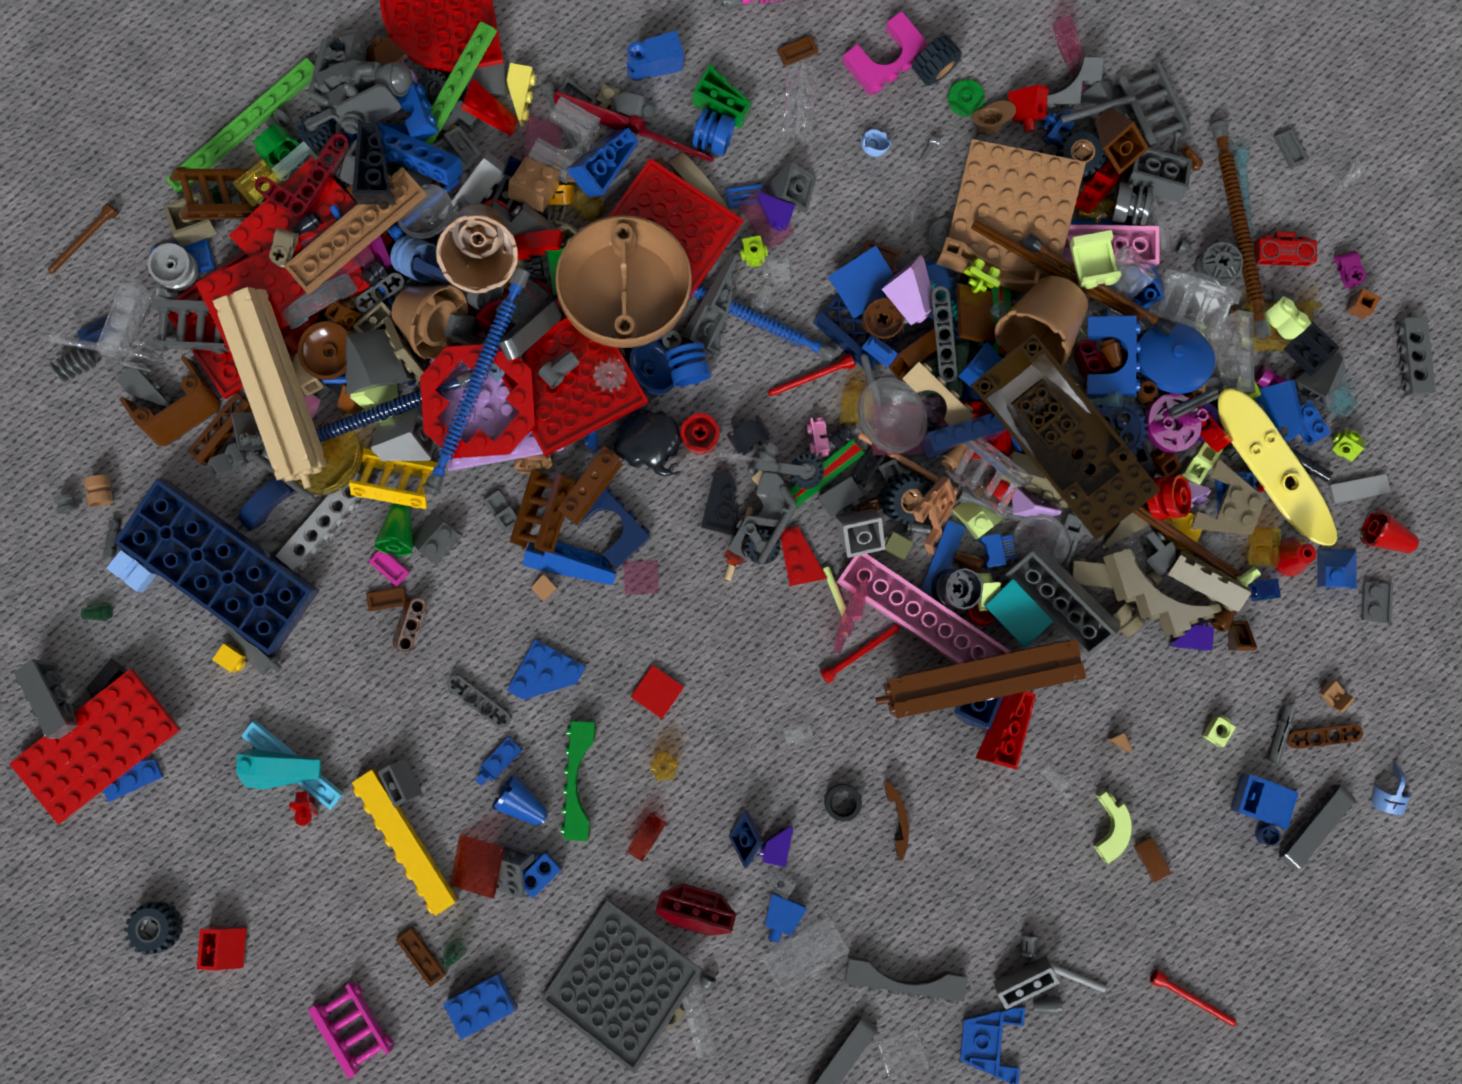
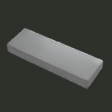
[1328,474,1391,504]

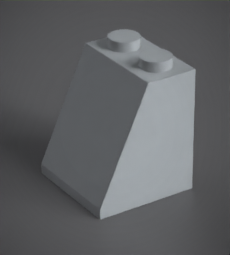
[371,408,435,461]
[836,508,885,558]

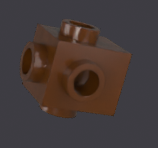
[324,299,360,330]
[1150,448,1181,478]

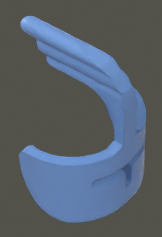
[1372,763,1411,815]

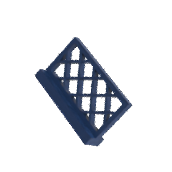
[813,295,900,369]

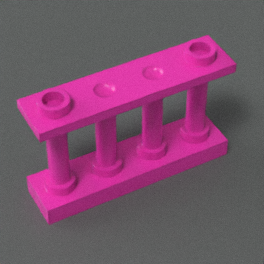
[308,981,394,1079]

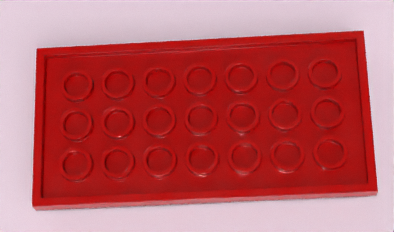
[195,218,370,354]
[9,668,182,825]

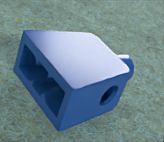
[765,892,807,943]

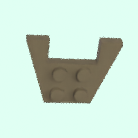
[1190,460,1266,535]

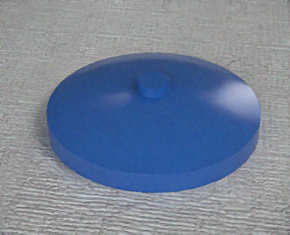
[1136,323,1215,393]

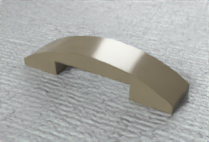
[668,152,729,209]

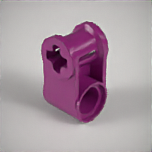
[1334,250,1366,289]

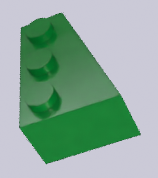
[692,63,751,129]

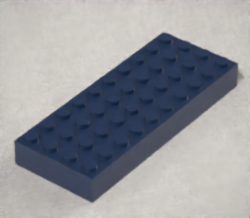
[114,479,320,655]

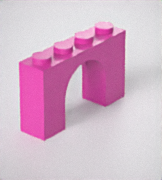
[842,11,929,96]

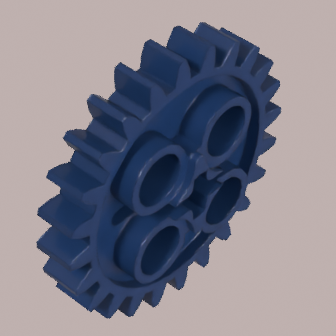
[1095,399,1149,461]

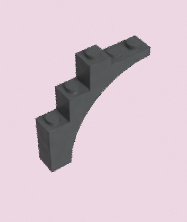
[434,199,558,251]

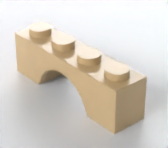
[903,362,974,426]

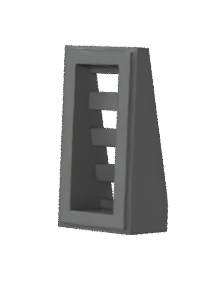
[557,77,597,104]

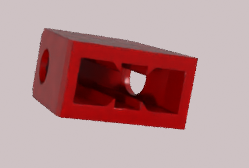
[1008,84,1049,133]

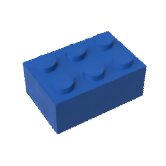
[443,971,517,1040]

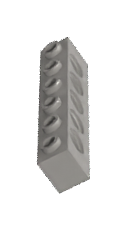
[276,468,372,572]

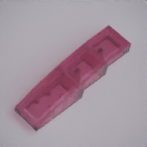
[833,577,869,654]

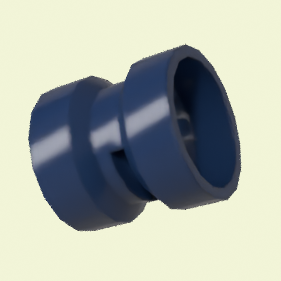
[1255,825,1281,846]

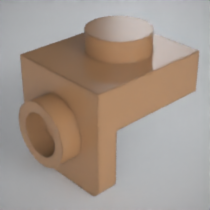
[1318,679,1355,713]

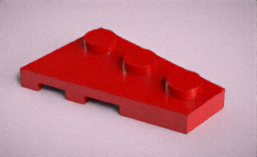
[780,526,827,586]

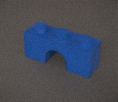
[396,80,439,142]

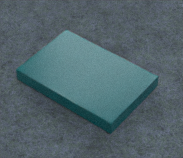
[984,579,1053,648]

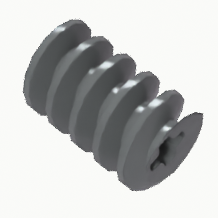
[50,345,96,382]

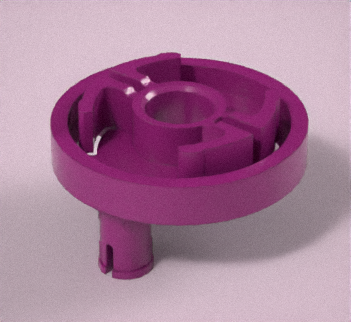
[1144,393,1209,453]

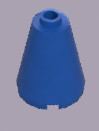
[491,775,548,826]

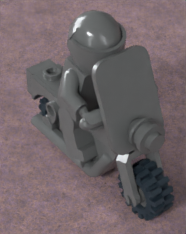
[297,29,412,149]

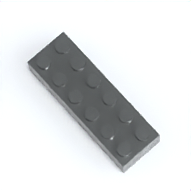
[1006,543,1121,657]

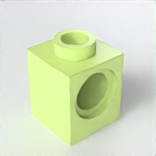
[1202,715,1236,747]

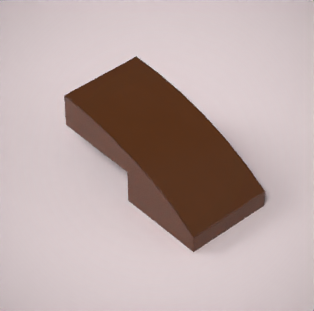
[1133,836,1171,883]

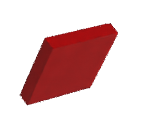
[631,665,684,719]

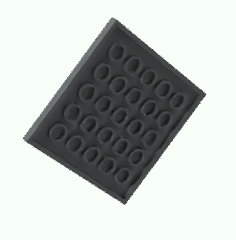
[540,900,703,1073]

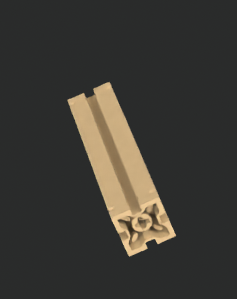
[213,287,328,489]

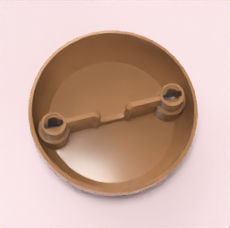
[556,215,692,348]

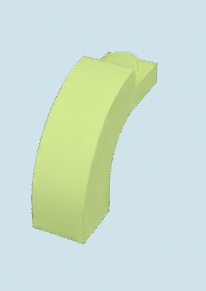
[1093,791,1132,864]

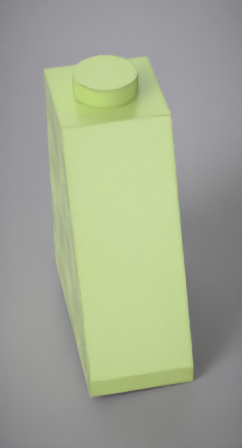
[350,383,398,421]

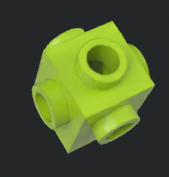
[740,235,768,267]
[1332,427,1365,462]

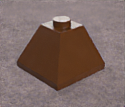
[366,35,408,65]

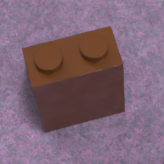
[1095,107,1149,175]

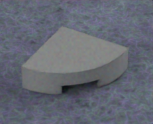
[156,288,181,300]

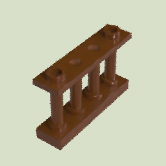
[169,167,259,220]
[557,446,623,526]
[510,469,575,554]

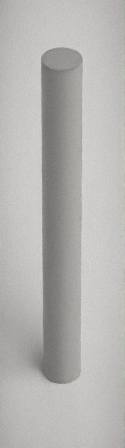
[1030,957,1107,993]

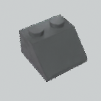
[413,512,462,565]

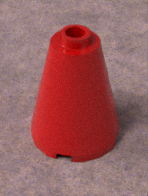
[1360,509,1419,553]
[1271,538,1316,576]

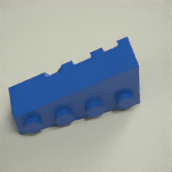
[566,128,639,197]

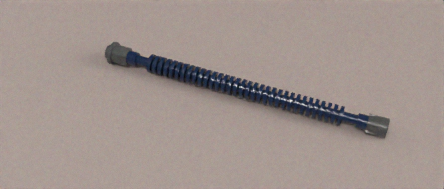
[263,369,474,461]

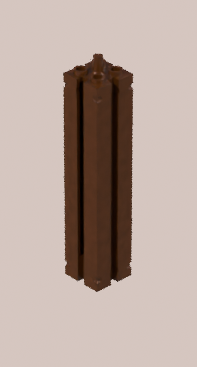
[875,639,1086,719]

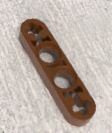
[1286,724,1363,749]

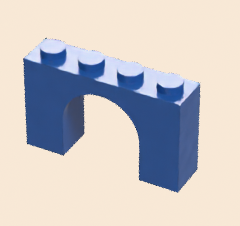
[1087,316,1141,398]

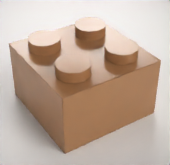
[508,156,560,212]

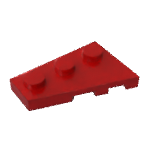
[461,79,518,136]

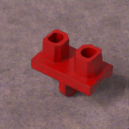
[289,792,318,826]

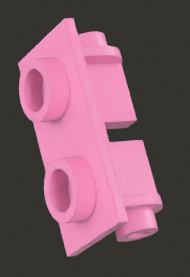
[806,418,830,457]

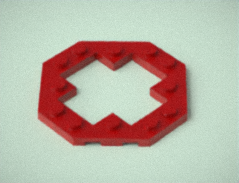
[420,344,536,459]

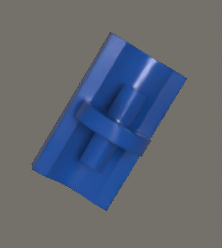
[1041,109,1075,146]

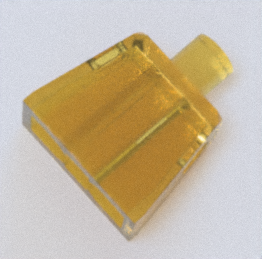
[838,381,876,425]

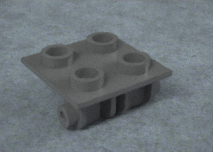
[231,412,264,450]

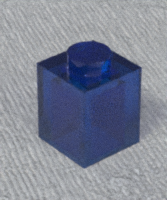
[1249,578,1281,602]

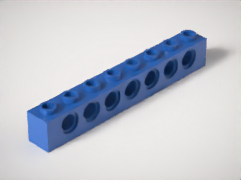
[330,118,463,186]

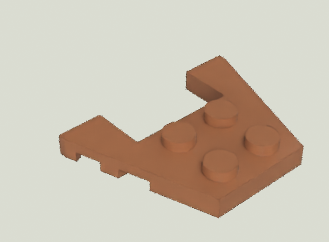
[913,476,956,555]

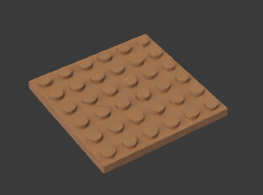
[948,139,1086,268]

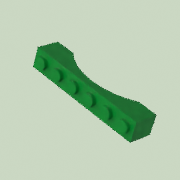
[561,721,596,841]

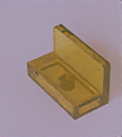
[233,160,282,206]

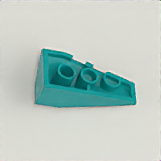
[236,748,321,790]

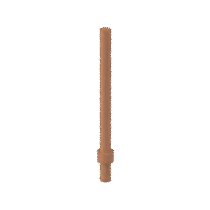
[858,431,959,496]

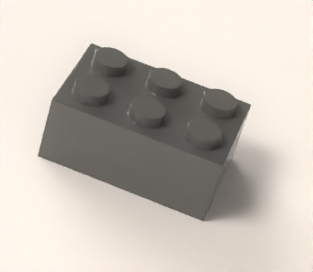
[1126,148,1192,203]

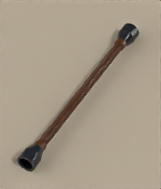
[1022,233,1177,337]

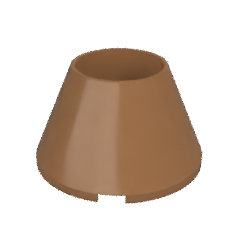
[391,285,468,360]

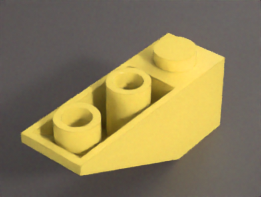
[507,63,537,127]

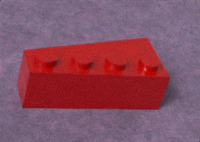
[975,691,1036,770]

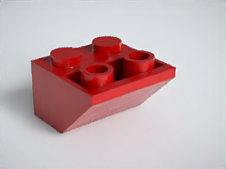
[196,925,247,971]

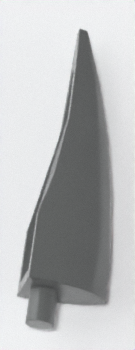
[222,621,282,675]

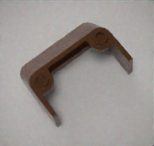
[119,356,221,447]

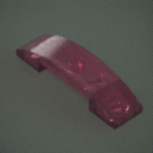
[1052,15,1099,93]

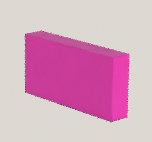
[368,551,410,587]

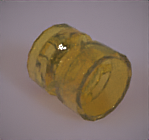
[570,189,606,222]

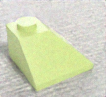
[952,487,1006,540]

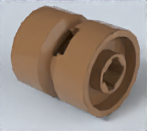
[83,475,114,507]

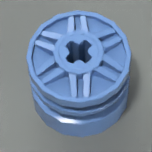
[390,235,440,283]

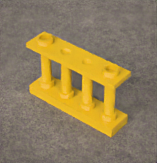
[349,448,438,509]

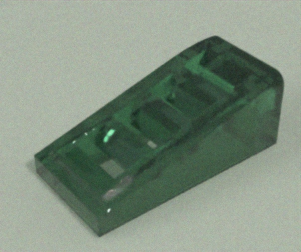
[442,939,468,969]

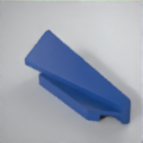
[523,541,617,585]

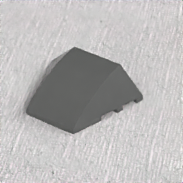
[345,329,417,395]

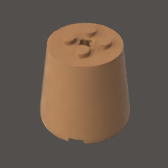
[436,204,518,293]
[995,276,1088,368]

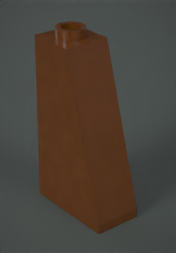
[888,328,950,381]

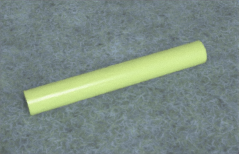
[823,566,851,622]

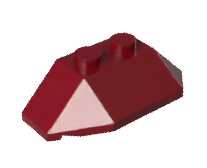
[655,883,736,936]

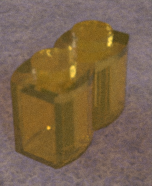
[1246,527,1281,567]

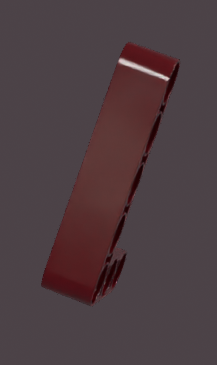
[255,133,351,219]

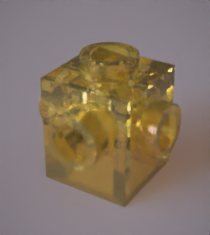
[650,751,678,781]

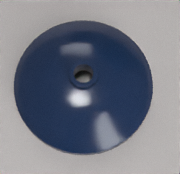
[628,341,676,395]

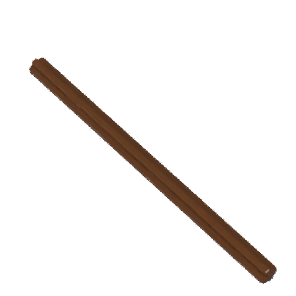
[971,220,1142,322]
[1085,469,1239,579]

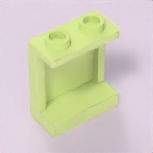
[1069,230,1122,289]

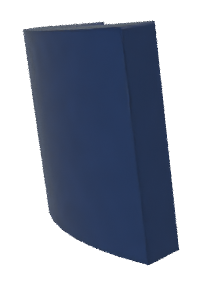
[412,257,452,286]

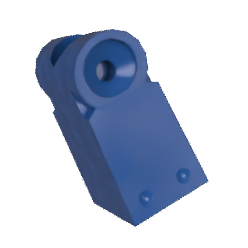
[627,30,684,81]

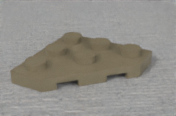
[384,317,426,384]

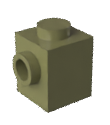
[883,532,913,561]

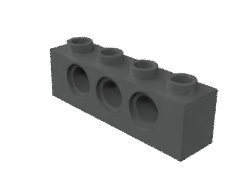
[1395,317,1436,396]

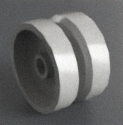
[148,243,199,291]

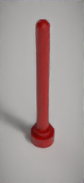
[768,353,855,396]
[819,624,900,684]
[1150,969,1237,1026]

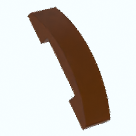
[884,781,909,861]

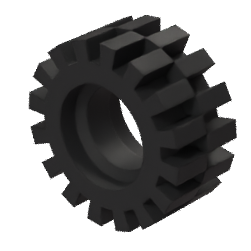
[418,70,448,106]
[524,255,544,281]

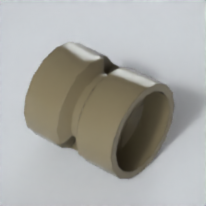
[1111,601,1146,638]

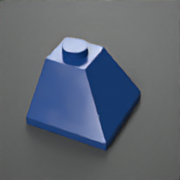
[1317,549,1357,589]

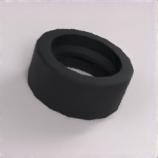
[824,784,862,822]

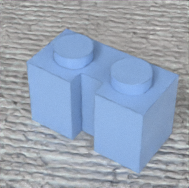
[107,550,157,593]

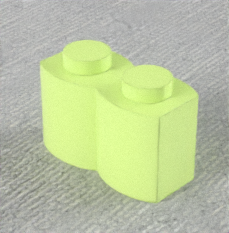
[1265,296,1311,342]

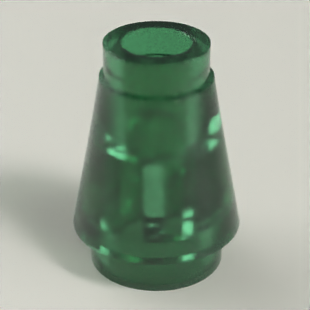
[81,602,113,621]

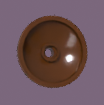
[298,322,350,380]

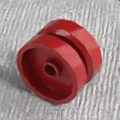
[1147,475,1192,520]

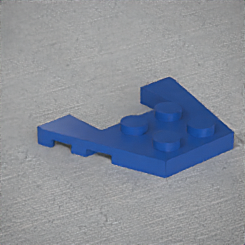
[959,1006,1025,1084]

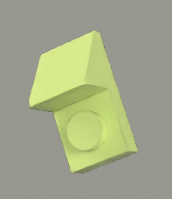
[977,573,1001,611]

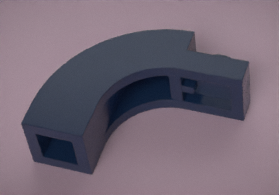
[238,478,303,532]

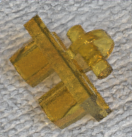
[1078,195,1116,223]

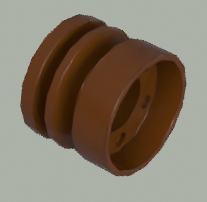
[862,298,905,339]

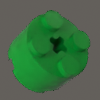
[254,124,300,169]

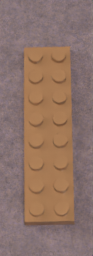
[284,167,428,295]

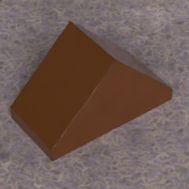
[1228,621,1257,651]

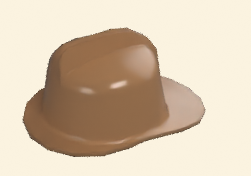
[972,100,1016,135]

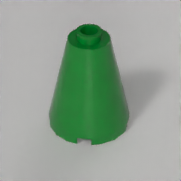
[374,503,413,556]

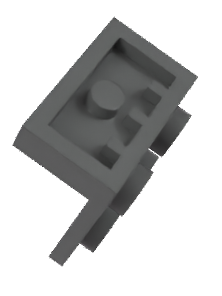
[444,313,485,346]
[488,843,534,898]

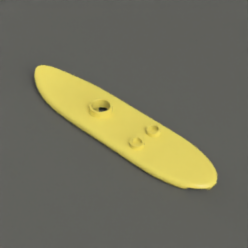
[1218,388,1337,546]

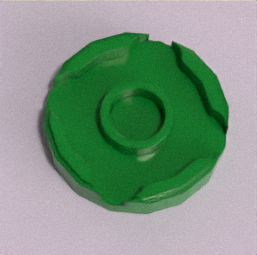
[948,79,985,116]

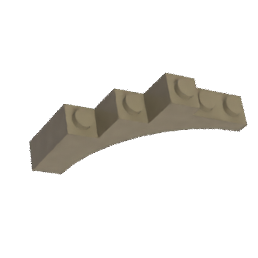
[1103,549,1221,638]

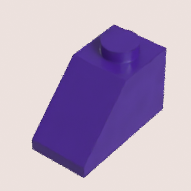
[757,193,795,231]
[1168,622,1214,651]
[759,826,793,867]

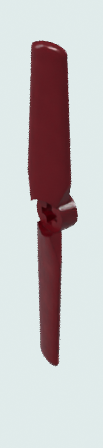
[553,91,714,163]

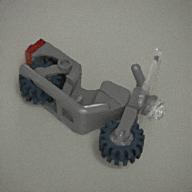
[718,442,824,567]

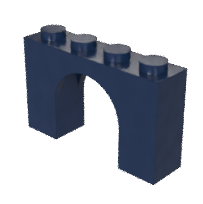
[921,413,1006,459]
[576,486,651,569]

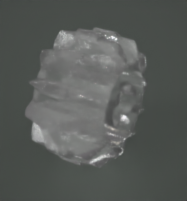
[593,358,627,393]

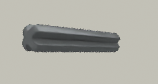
[1168,388,1220,419]

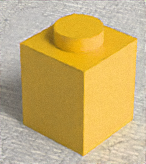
[212,643,247,673]

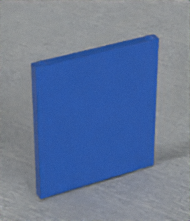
[828,246,894,318]

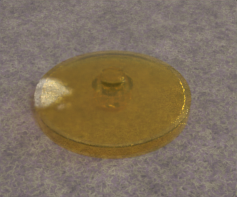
[296,422,363,496]

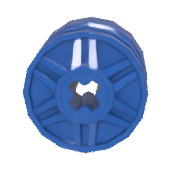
[693,108,735,156]
[666,343,712,387]

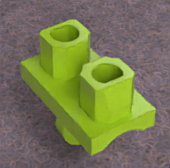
[963,258,1001,293]

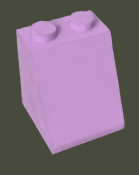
[882,255,933,325]

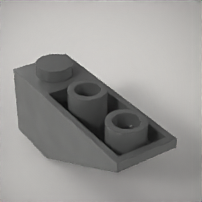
[116,365,175,408]

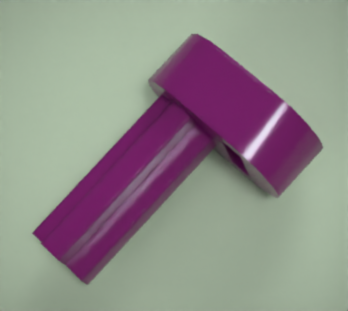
[1254,364,1288,387]

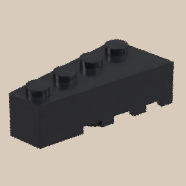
[352,123,397,205]

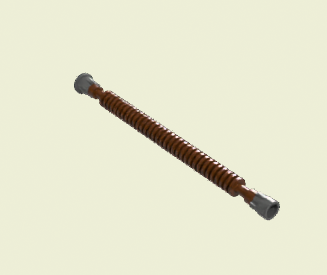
[1209,118,1272,339]

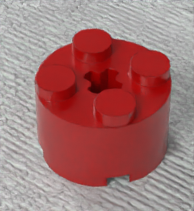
[681,413,719,455]

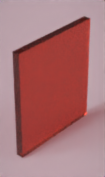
[450,835,504,899]

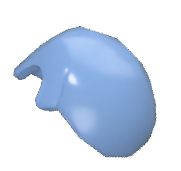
[861,129,891,157]

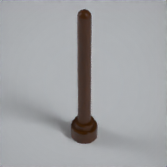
[48,203,119,273]

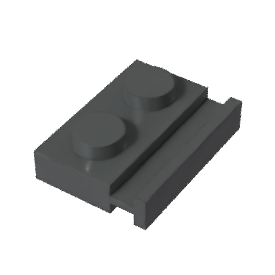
[1361,582,1393,623]

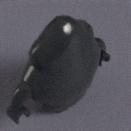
[614,393,682,476]

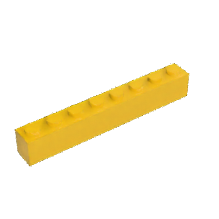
[352,769,459,916]

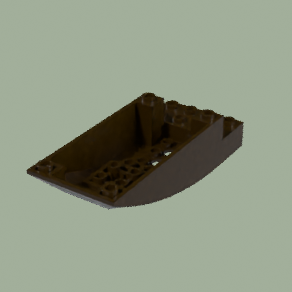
[971,334,1161,540]

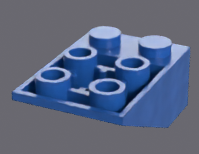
[1231,773,1299,830]

